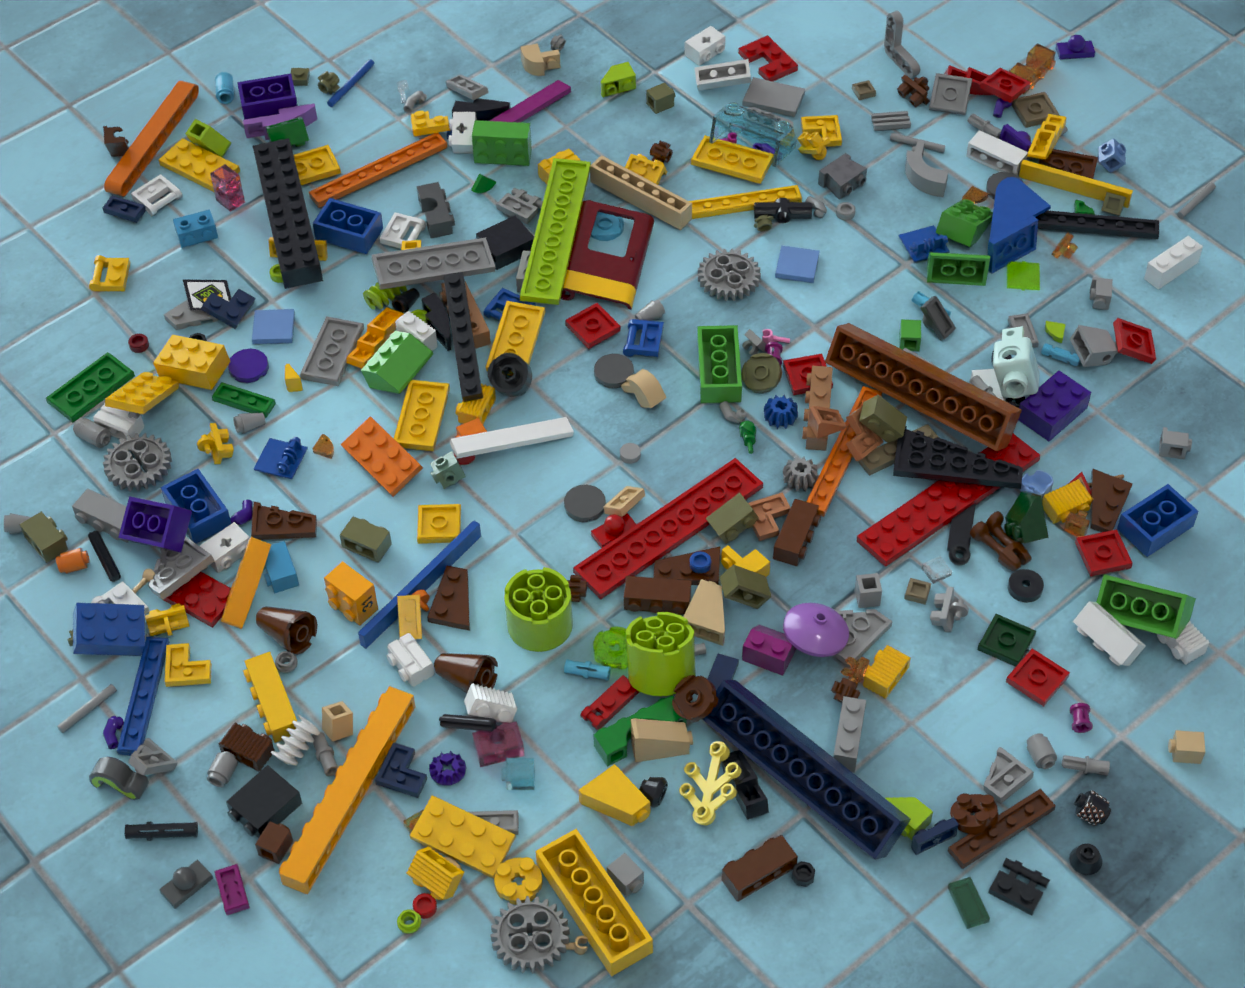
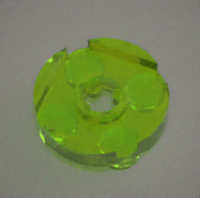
[593,626,628,670]

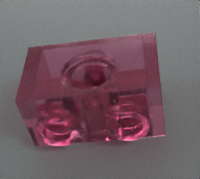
[210,164,245,212]
[472,721,525,767]

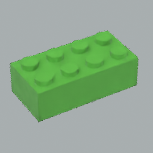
[697,325,742,403]

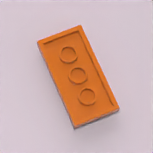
[340,416,423,497]

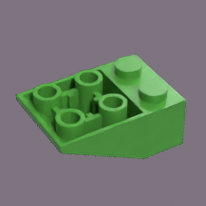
[935,199,993,247]

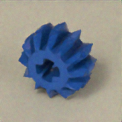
[763,395,798,429]

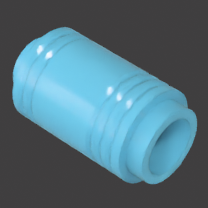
[215,72,234,104]

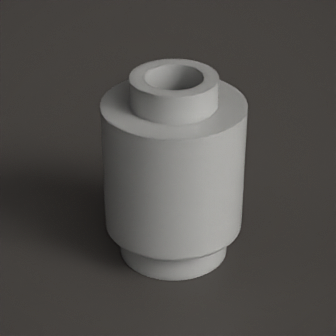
[1027,733,1057,769]
[207,751,238,787]

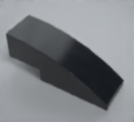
[452,98,511,121]
[421,292,451,351]
[721,750,769,820]

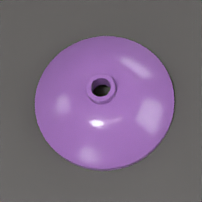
[783,603,849,657]

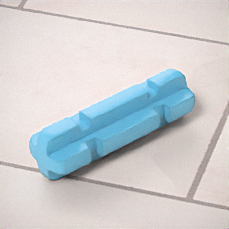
[1041,343,1080,366]

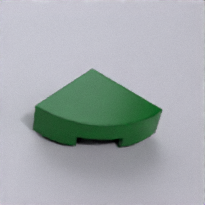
[471,173,496,193]
[1074,200,1095,215]

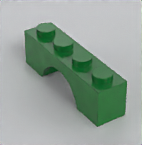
[593,695,687,767]

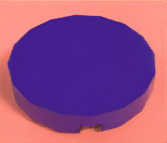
[228,348,269,383]

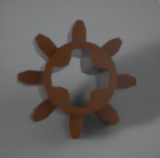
[650,141,673,163]
[567,575,587,602]
[831,678,861,703]

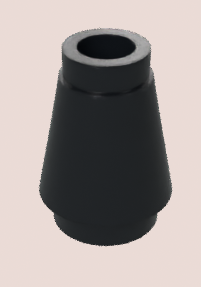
[392,288,420,313]

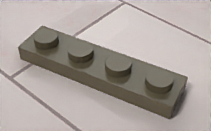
[858,424,939,476]

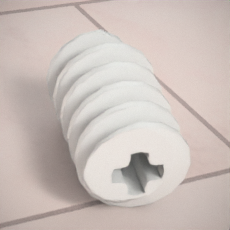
[271,714,320,766]

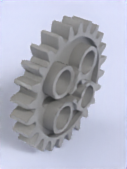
[698,249,761,301]
[103,433,172,492]
[490,896,570,973]

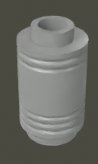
[73,418,111,448]

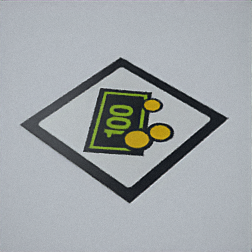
[182,279,231,310]

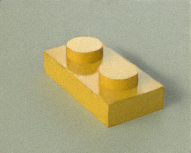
[397,595,422,639]

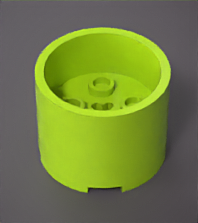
[504,567,573,652]
[626,612,696,696]

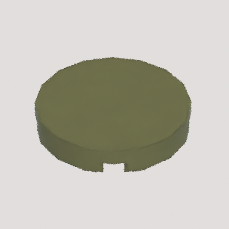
[741,353,782,393]

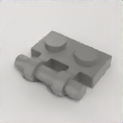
[496,188,543,224]

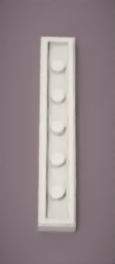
[450,417,574,458]

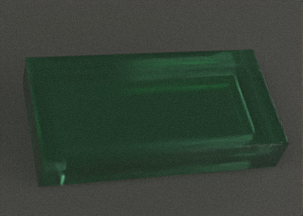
[948,877,990,929]

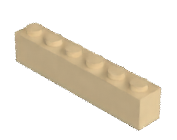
[590,155,692,230]

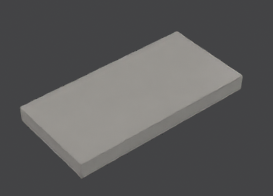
[300,316,364,386]

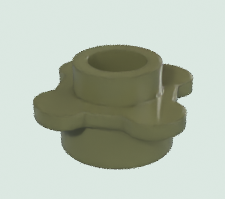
[754,215,774,232]

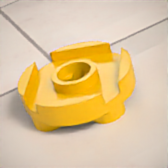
[494,857,542,905]

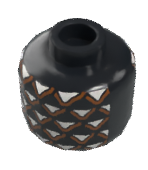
[1074,790,1111,826]

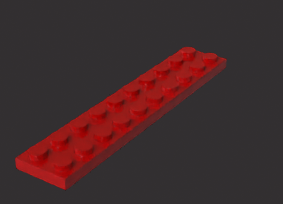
[857,433,1040,567]
[573,458,763,600]

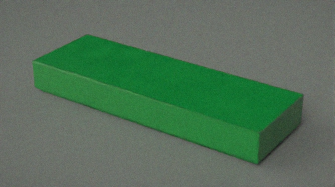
[212,382,276,418]

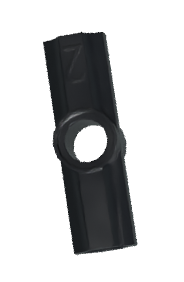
[754,198,812,223]

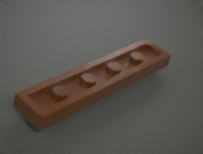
[948,789,1056,869]

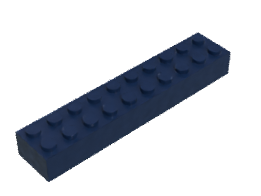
[702,680,911,860]

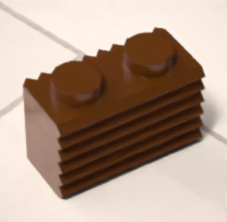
[218,722,275,772]

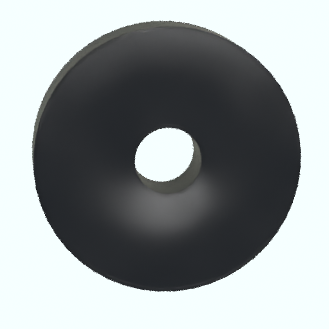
[1008,569,1044,603]

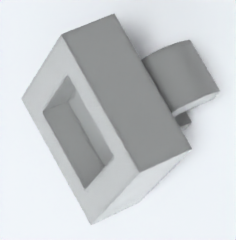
[742,329,767,356]

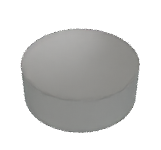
[836,202,855,220]
[620,443,641,464]

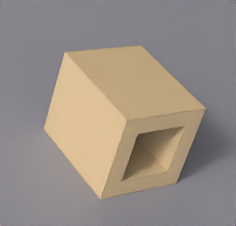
[322,701,353,742]
[1168,730,1205,764]

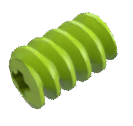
[363,282,407,310]

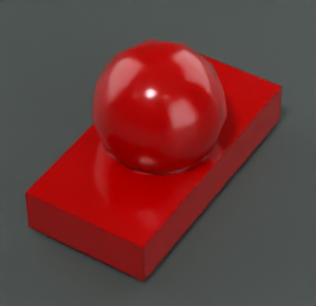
[591,513,637,548]

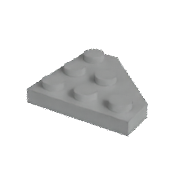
[149,537,215,600]
[833,609,892,668]

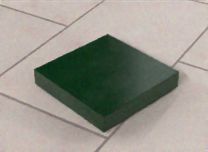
[977,614,1037,667]

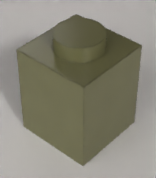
[646,82,676,114]

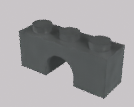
[416,182,455,239]

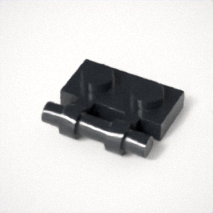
[988,858,1050,915]

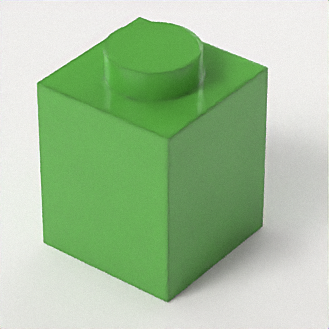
[899,319,921,351]

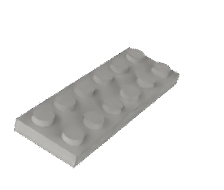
[371,238,495,289]

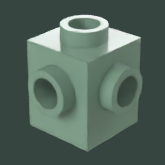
[430,451,466,489]

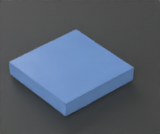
[775,245,820,283]
[252,309,295,344]

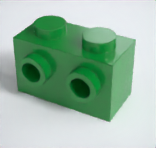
[266,117,309,147]

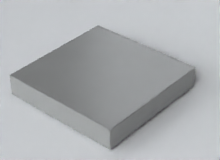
[929,73,972,115]

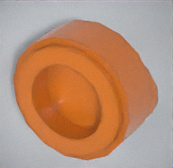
[412,589,430,612]

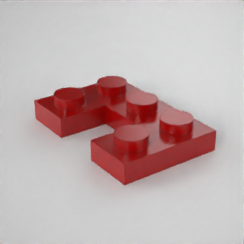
[738,35,798,81]

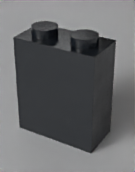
[476,215,534,270]
[226,765,302,838]

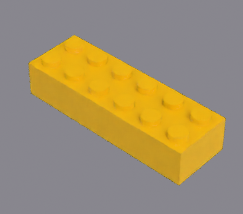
[535,828,653,977]

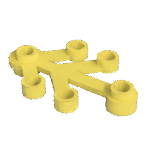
[679,741,742,826]

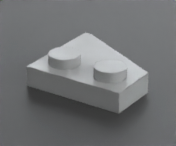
[164,300,218,330]
[128,738,178,776]
[984,747,1033,804]

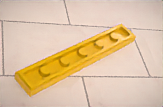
[1019,160,1133,208]
[689,185,802,219]

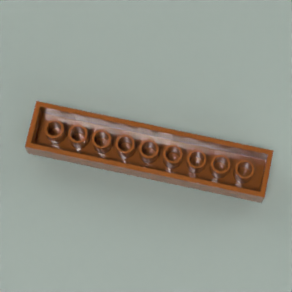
[825,323,1022,451]

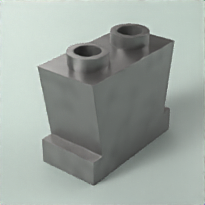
[818,153,867,200]

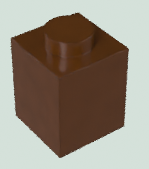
[255,822,293,864]

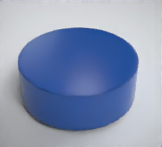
[690,551,711,574]

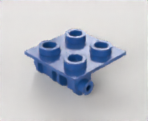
[899,225,950,262]
[254,437,308,479]

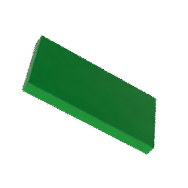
[46,352,135,423]

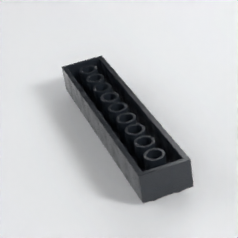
[253,138,323,289]

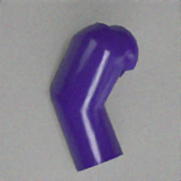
[993,98,1013,118]
[752,143,780,160]
[230,499,253,525]
[103,716,124,749]

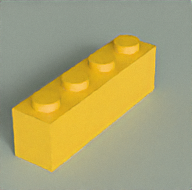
[243,652,297,743]

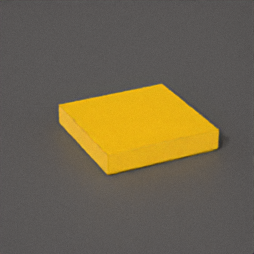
[417,504,461,544]

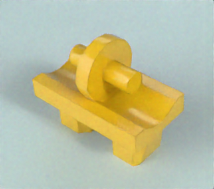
[797,132,831,160]
[197,423,234,464]
[145,604,189,636]

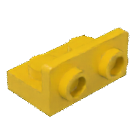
[625,154,668,185]

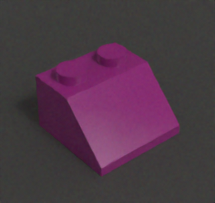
[742,624,796,676]

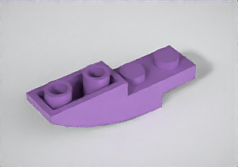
[243,103,317,140]

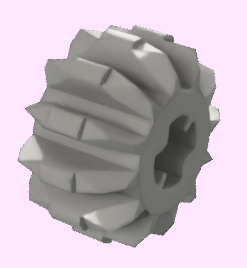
[783,456,818,492]

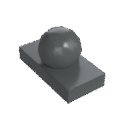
[920,296,956,340]
[159,859,213,908]

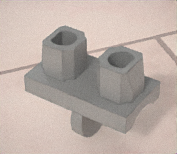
[930,587,969,632]

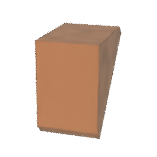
[808,406,847,439]

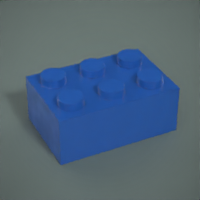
[312,198,383,254]
[160,469,232,543]
[1117,484,1199,557]
[73,603,145,656]

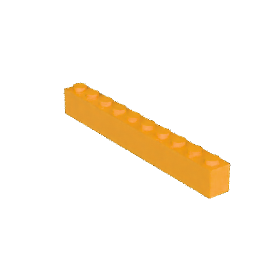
[279,686,416,895]

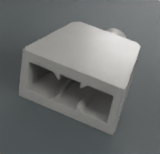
[1070,325,1119,367]

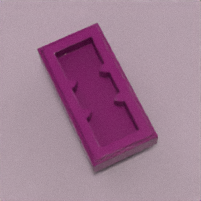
[214,864,250,915]

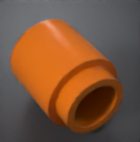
[56,548,90,574]

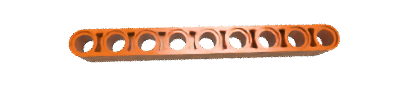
[104,80,199,197]

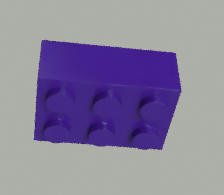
[237,73,298,120]
[1018,371,1091,441]
[118,496,192,553]

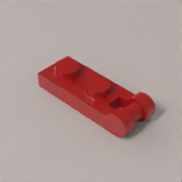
[580,675,639,730]

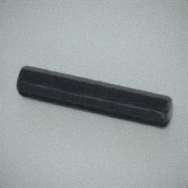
[88,530,121,582]
[439,714,497,732]

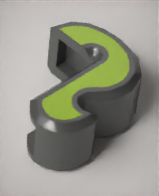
[89,757,149,800]

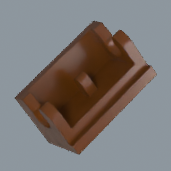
[103,126,129,157]

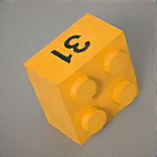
[324,561,378,626]

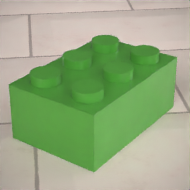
[472,120,532,166]

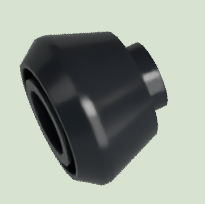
[639,777,668,808]
[1069,843,1102,875]

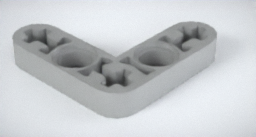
[884,11,920,78]

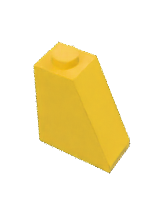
[578,764,650,826]

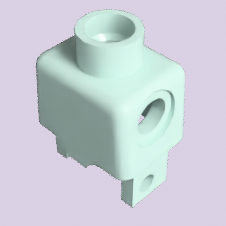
[993,326,1040,398]

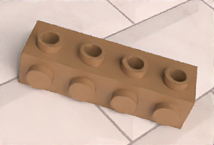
[439,281,491,348]
[802,366,833,451]

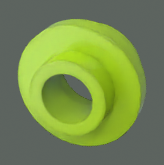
[397,909,421,934]

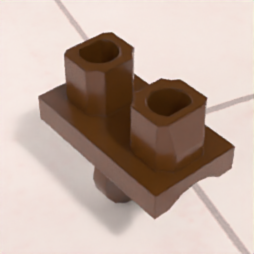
[897,74,930,108]

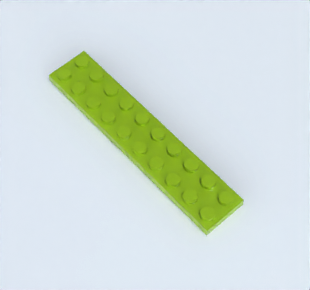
[520,158,591,305]

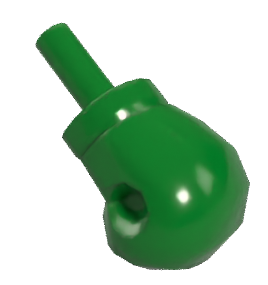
[739,420,756,454]

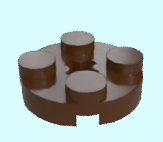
[672,675,718,722]
[950,793,999,834]

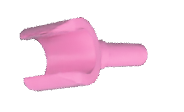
[762,329,790,344]

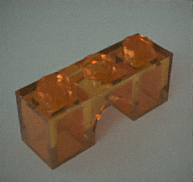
[1009,43,1056,95]

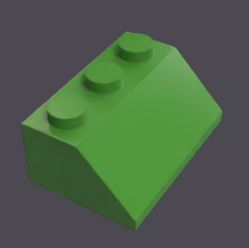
[927,252,990,286]
[361,331,433,394]

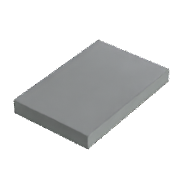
[742,77,805,117]

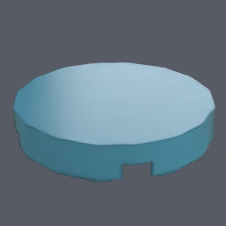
[591,212,624,241]

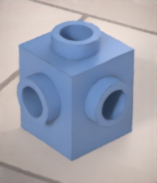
[1098,138,1126,173]

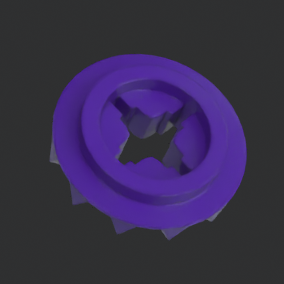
[429,751,466,786]

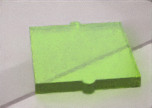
[1007,261,1040,291]

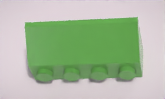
[1096,574,1196,639]

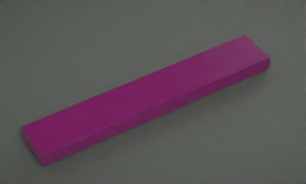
[490,80,571,123]

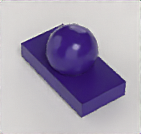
[1056,34,1095,59]
[999,124,1032,159]

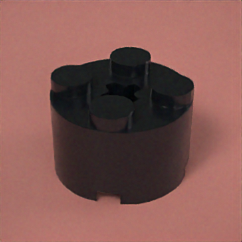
[488,353,532,397]

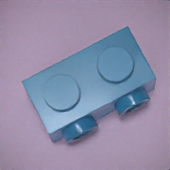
[173,209,218,248]

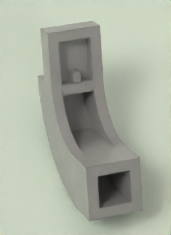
[905,139,948,197]

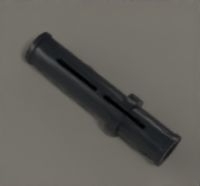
[125,821,198,841]

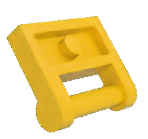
[89,255,130,291]

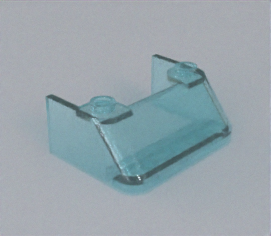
[709,102,797,167]

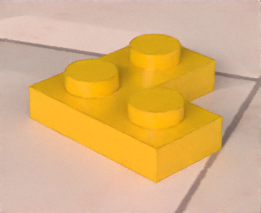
[411,111,450,137]
[801,115,842,147]
[165,643,212,687]

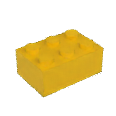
[153,334,230,390]

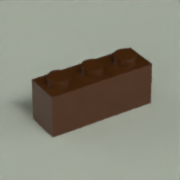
[773,498,821,566]
[624,576,692,615]
[722,835,798,902]

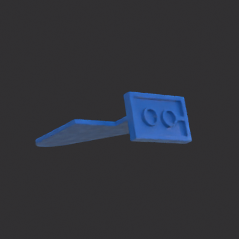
[987,177,1051,274]

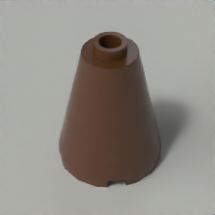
[256,606,318,655]
[434,653,498,693]

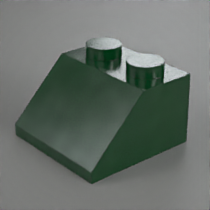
[1004,491,1049,544]

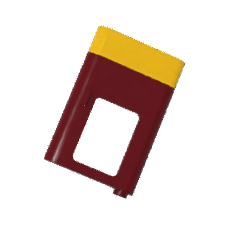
[561,200,654,310]

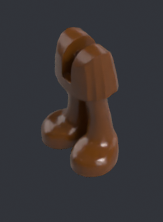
[970,511,1032,571]

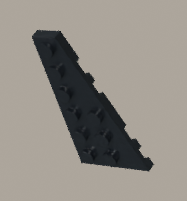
[893,426,1023,489]

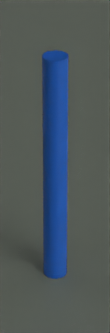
[327,59,375,107]

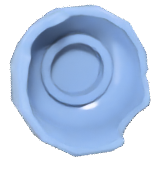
[1020,470,1054,499]

